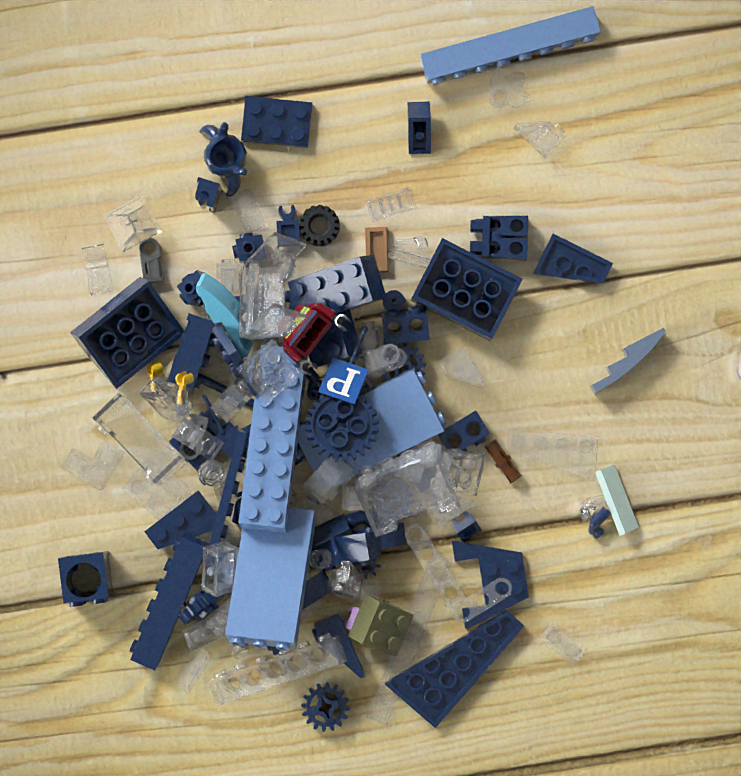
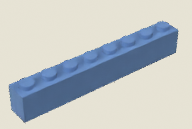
[420,6,601,85]

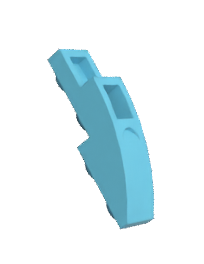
[196,273,253,358]

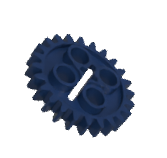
[305,395,379,463]

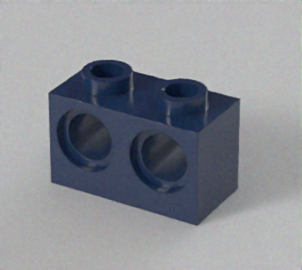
[381,306,430,345]
[437,411,490,458]

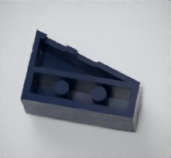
[167,313,215,394]

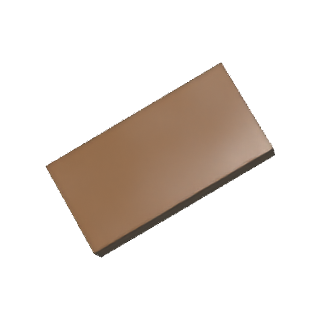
[365,227,389,273]

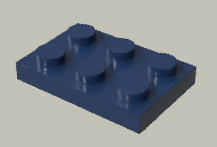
[241,96,312,148]

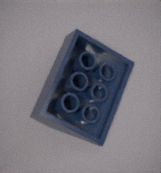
[411,238,523,341]
[70,277,185,389]

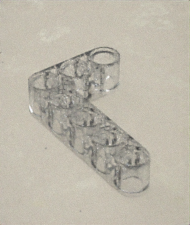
[405,524,512,622]

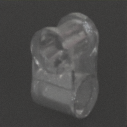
[360,344,407,378]

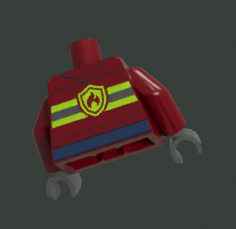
[280,303,352,376]

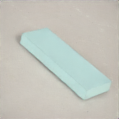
[595,465,639,535]

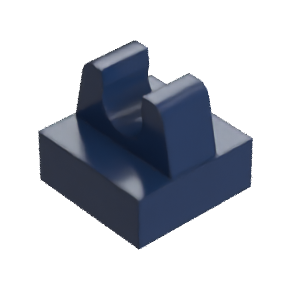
[452,511,481,542]

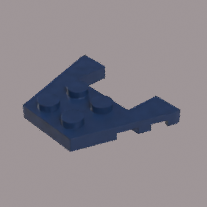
[452,541,529,629]

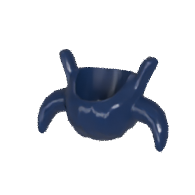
[199,122,247,197]

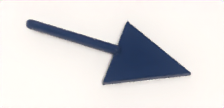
[202,394,238,457]

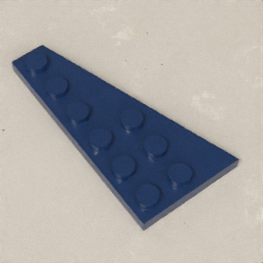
[384,610,524,728]

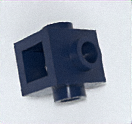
[232,232,267,266]
[177,270,205,307]

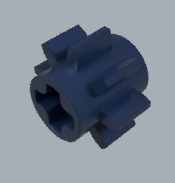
[354,558,381,579]

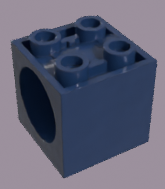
[58,551,114,607]

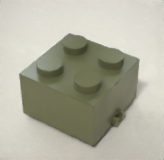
[348,595,414,657]

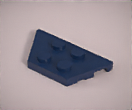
[212,325,262,396]

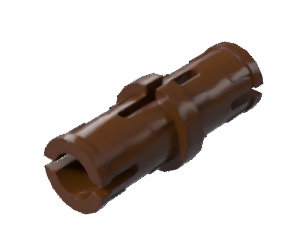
[484,439,522,484]

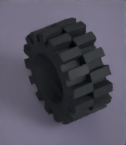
[299,205,340,247]

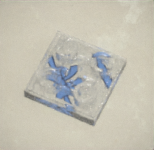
[237,339,301,404]

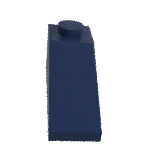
[312,613,365,678]

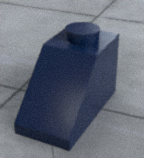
[407,101,431,154]

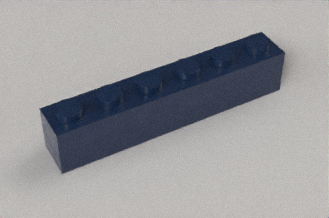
[129,533,209,670]

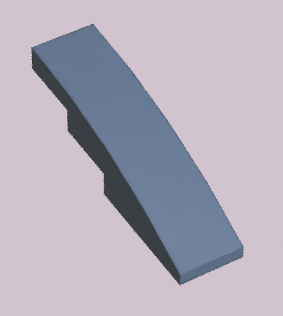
[590,328,666,393]

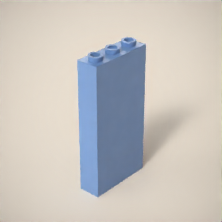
[298,368,447,490]
[225,508,316,651]

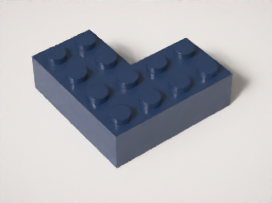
[288,255,387,369]

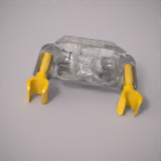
[140,362,194,426]

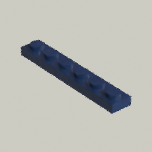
[204,429,249,566]

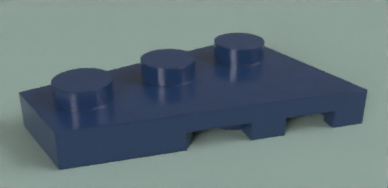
[533,234,613,284]
[144,490,217,549]

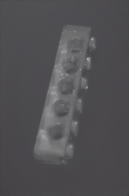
[208,633,347,706]

